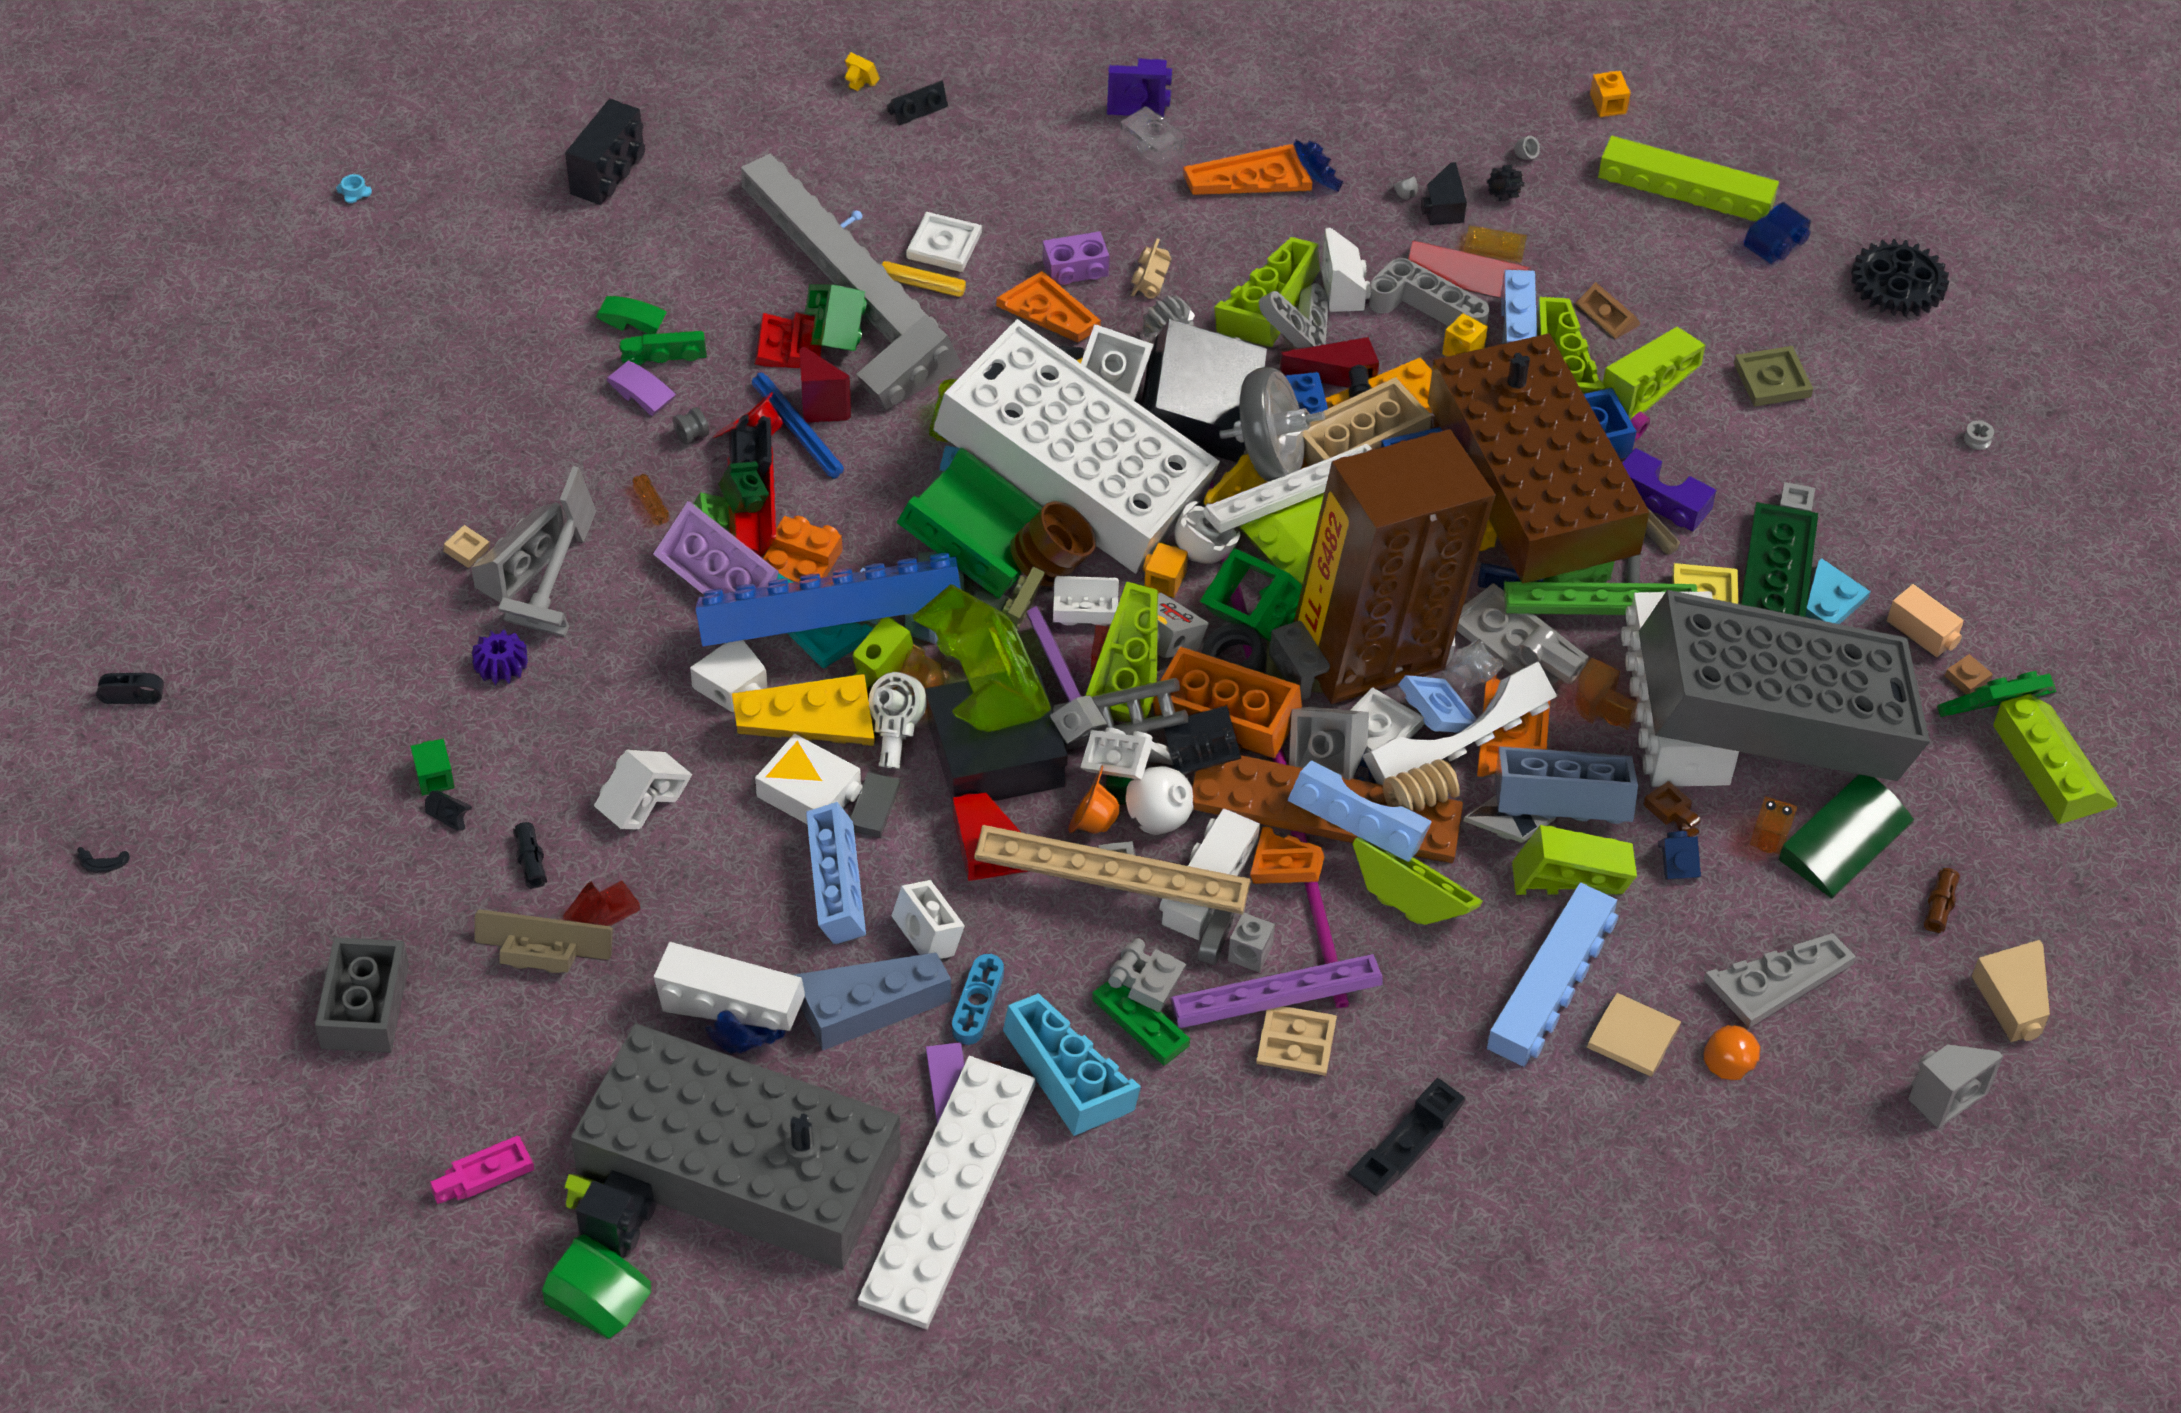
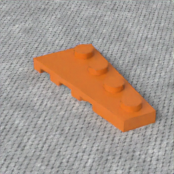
[1183,144,1313,195]

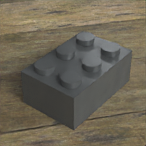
[315,937,409,1053]

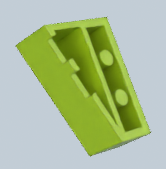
[1512,825,1637,895]

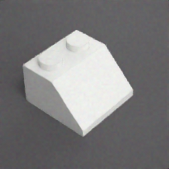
[1321,228,1371,312]

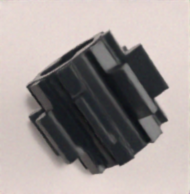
[1487,164,1525,201]

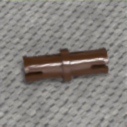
[1923,868,1960,934]

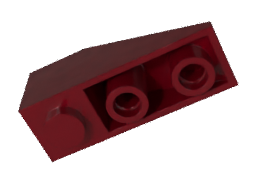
[1279,337,1379,388]

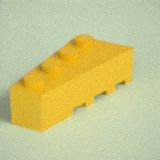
[732,674,874,746]

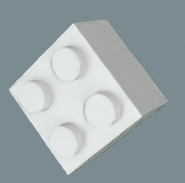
[1081,324,1153,401]

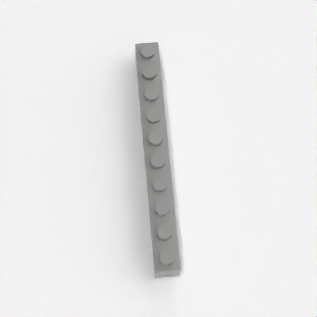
[741,153,938,344]

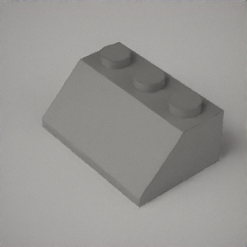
[471,502,564,603]

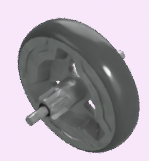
[1220,367,1325,482]

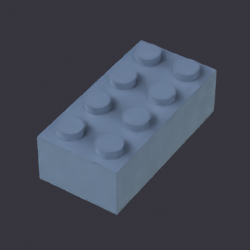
[1495,746,1638,824]

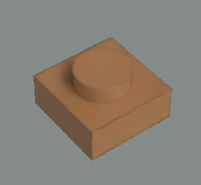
[1945,654,1993,695]

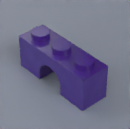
[1622,448,1717,532]

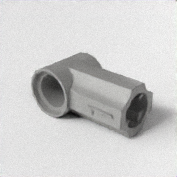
[1516,626,1586,684]

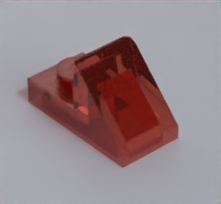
[563,880,641,926]

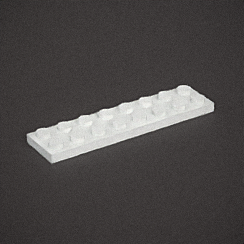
[858,1056,1035,1329]

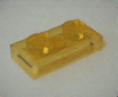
[1464,225,1527,263]

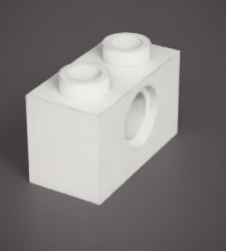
[892,880,965,959]

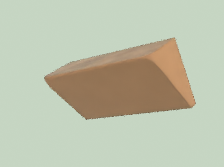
[1575,282,1641,339]

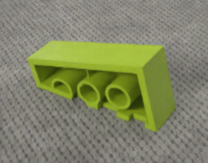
[1214,237,1320,347]
[1603,327,1706,420]

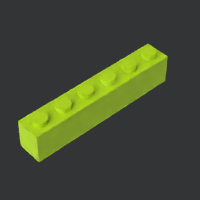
[1598,135,1779,224]

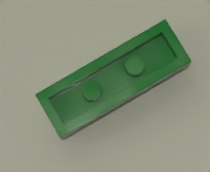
[1092,980,1190,1066]

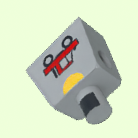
[1157,592,1209,658]

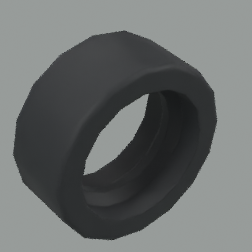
[1201,624,1267,673]

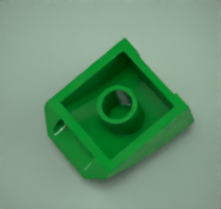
[542,1234,651,1339]

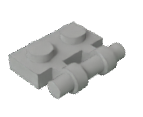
[1108,938,1186,1012]

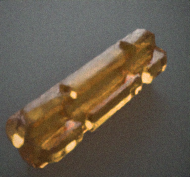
[632,474,670,526]

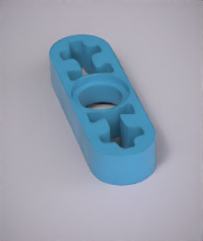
[952,954,1004,1045]

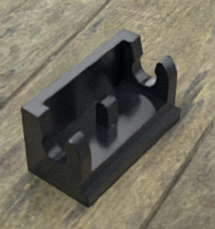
[729,414,772,480]

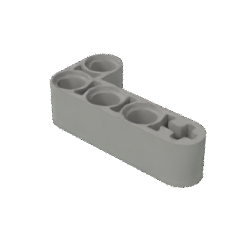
[1369,258,1489,326]

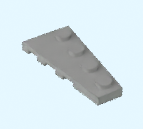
[1704,933,1856,1028]

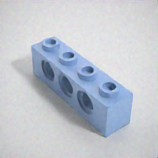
[806,802,866,944]

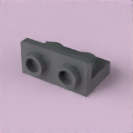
[1269,621,1330,701]

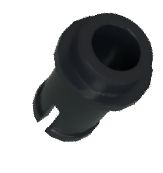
[1348,365,1372,398]

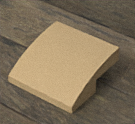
[1587,993,1681,1077]
[1256,1006,1337,1076]

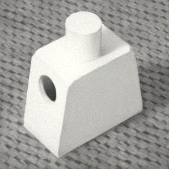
[690,640,767,712]

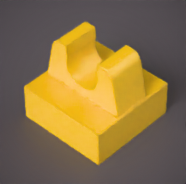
[845,52,880,91]

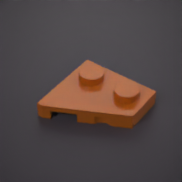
[1250,827,1325,884]

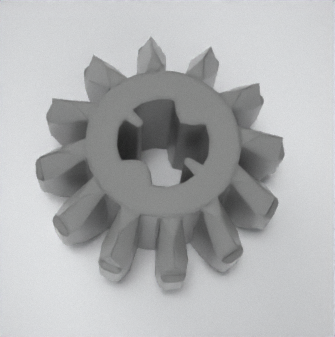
[1142,295,1195,340]

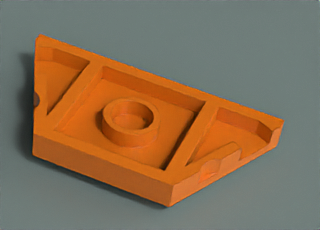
[1477,670,1550,777]

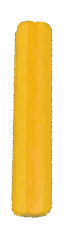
[881,261,966,297]

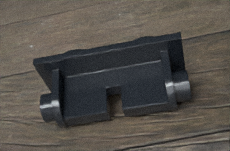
[887,80,949,126]

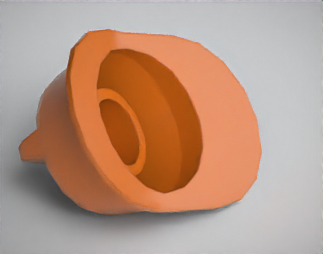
[1068,765,1120,834]

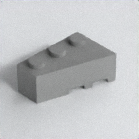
[857,315,963,410]

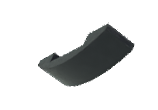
[1348,1077,1466,1197]

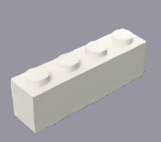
[1159,809,1260,940]

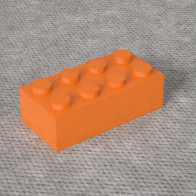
[1153,646,1302,759]

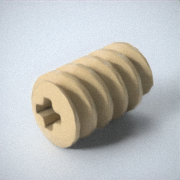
[1383,759,1460,811]

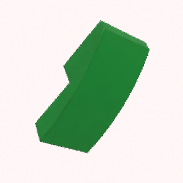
[596,296,667,334]

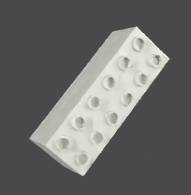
[1621,591,1739,787]

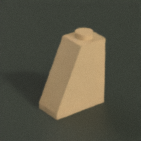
[1972,940,2050,1042]

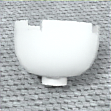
[1175,502,1240,564]
[1126,766,1194,835]

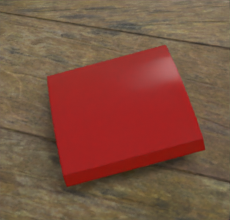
[755,312,821,368]

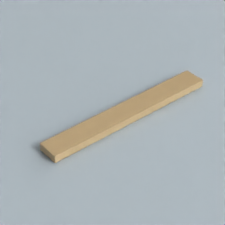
[974,825,1251,914]

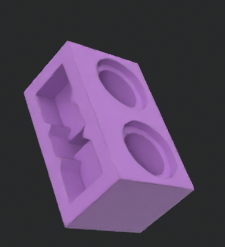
[1042,231,1109,284]

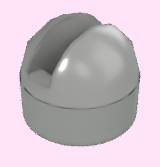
[1514,136,1540,160]
[1393,176,1418,200]

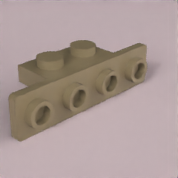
[475,909,613,973]

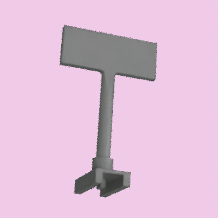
[498,466,596,637]

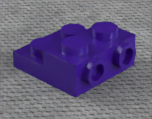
[1107,58,1172,117]

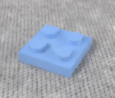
[1398,675,1477,733]

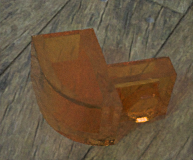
[1575,657,1638,730]

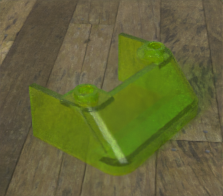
[913,584,1051,732]

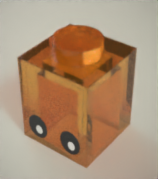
[1750,796,1798,854]

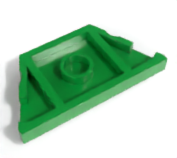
[1937,671,2057,717]

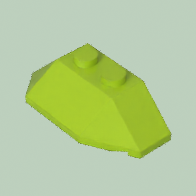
[1353,837,1483,925]

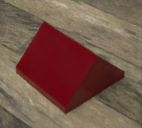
[799,346,851,423]

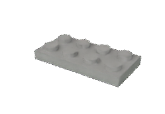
[1456,583,1589,690]

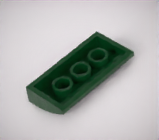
[1778,774,1914,899]

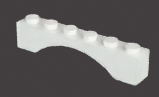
[1362,661,1557,785]

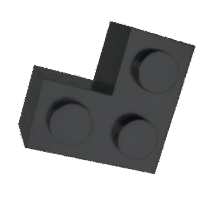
[576,1170,656,1258]

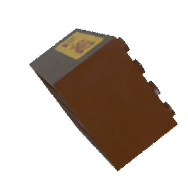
[1294,429,1496,704]

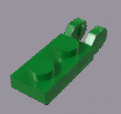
[619,331,707,366]

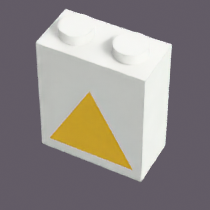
[755,733,862,824]

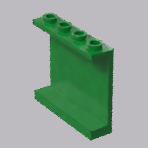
[896,447,1042,599]

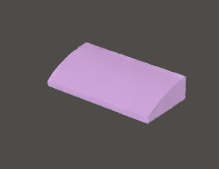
[653,501,779,594]

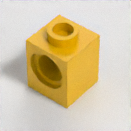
[1442,313,1488,357]

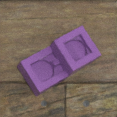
[606,360,676,416]

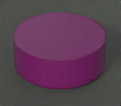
[1631,411,1650,442]

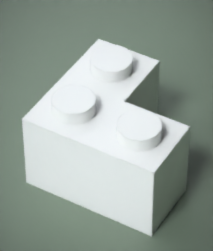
[594,750,692,829]

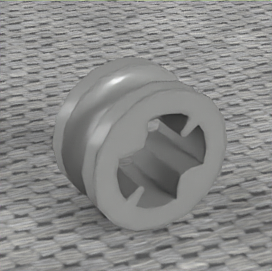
[1964,420,1994,450]

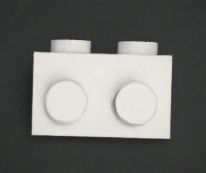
[1053,576,1119,626]

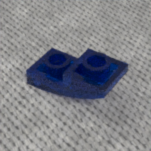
[1293,139,1344,192]

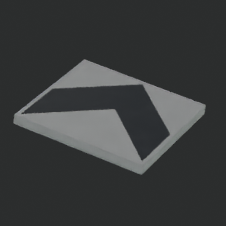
[1464,795,1556,843]

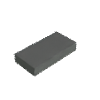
[850,772,900,838]

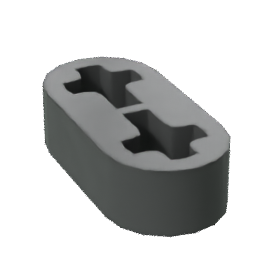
[1198,909,1234,966]

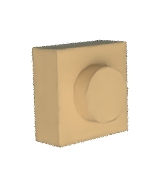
[443,525,489,568]

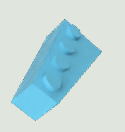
[1003,993,1141,1136]

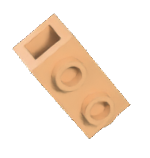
[1887,584,1964,657]

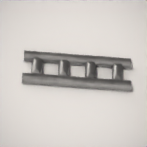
[1053,678,1188,750]

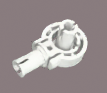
[868,672,927,769]

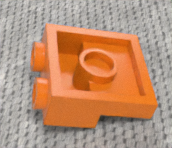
[763,515,843,582]

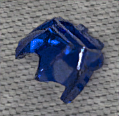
[705,1010,785,1054]

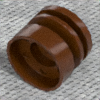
[1010,501,1096,587]

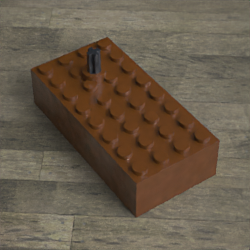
[1428,333,1650,584]

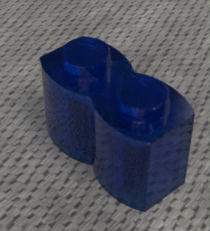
[1744,202,1812,264]

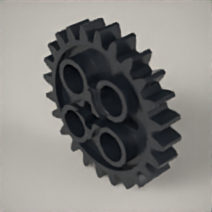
[1851,239,1949,317]

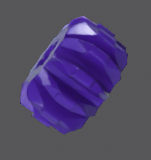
[472,629,528,685]

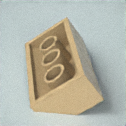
[1303,377,1431,466]

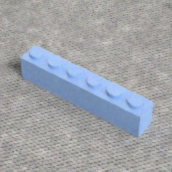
[1487,882,1619,1067]

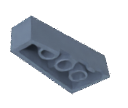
[794,952,951,1051]

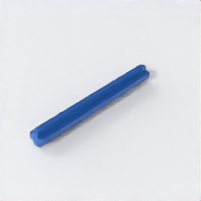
[752,372,844,479]

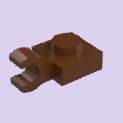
[1643,781,1701,837]

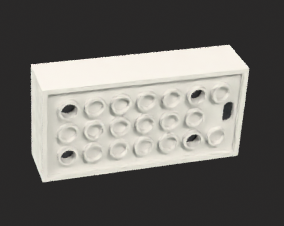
[933,319,1220,574]

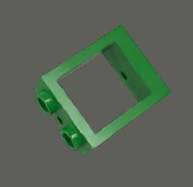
[1200,548,1302,642]

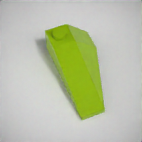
[1085,582,1158,722]

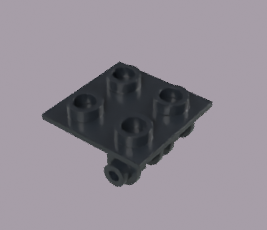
[1164,705,1241,775]

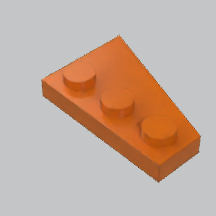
[996,271,1101,343]

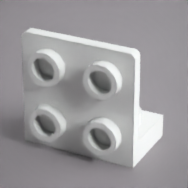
[1080,728,1173,780]

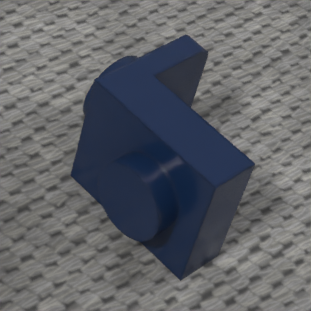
[1658,831,1701,880]

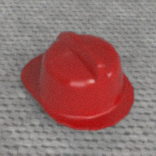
[713,392,783,438]

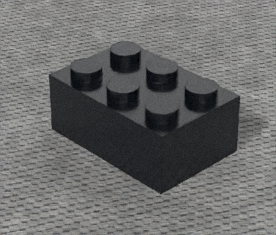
[565,98,645,205]

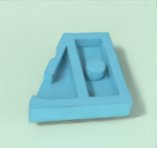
[1806,558,1871,624]

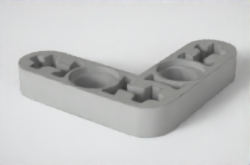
[1259,283,1328,349]

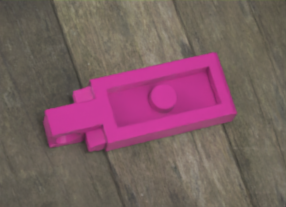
[430,1136,534,1204]

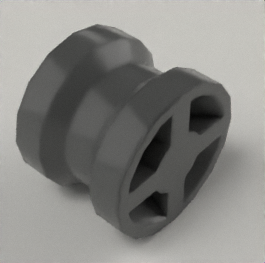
[672,407,709,445]

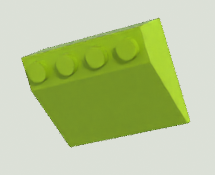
[1238,492,1324,585]

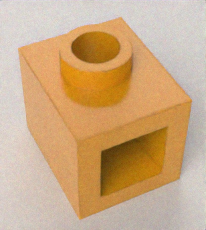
[1590,71,1631,117]
[1143,542,1188,598]

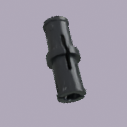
[513,822,547,889]

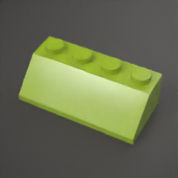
[1993,694,2118,825]

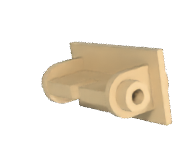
[1131,238,1171,299]

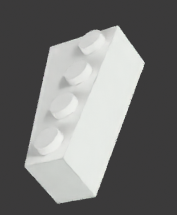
[654,942,805,1031]

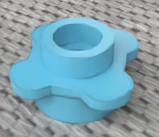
[337,174,372,203]

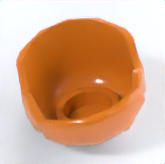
[1704,1025,1761,1080]

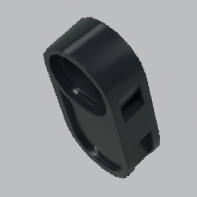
[96,673,164,704]

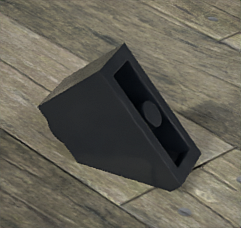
[1421,162,1467,225]

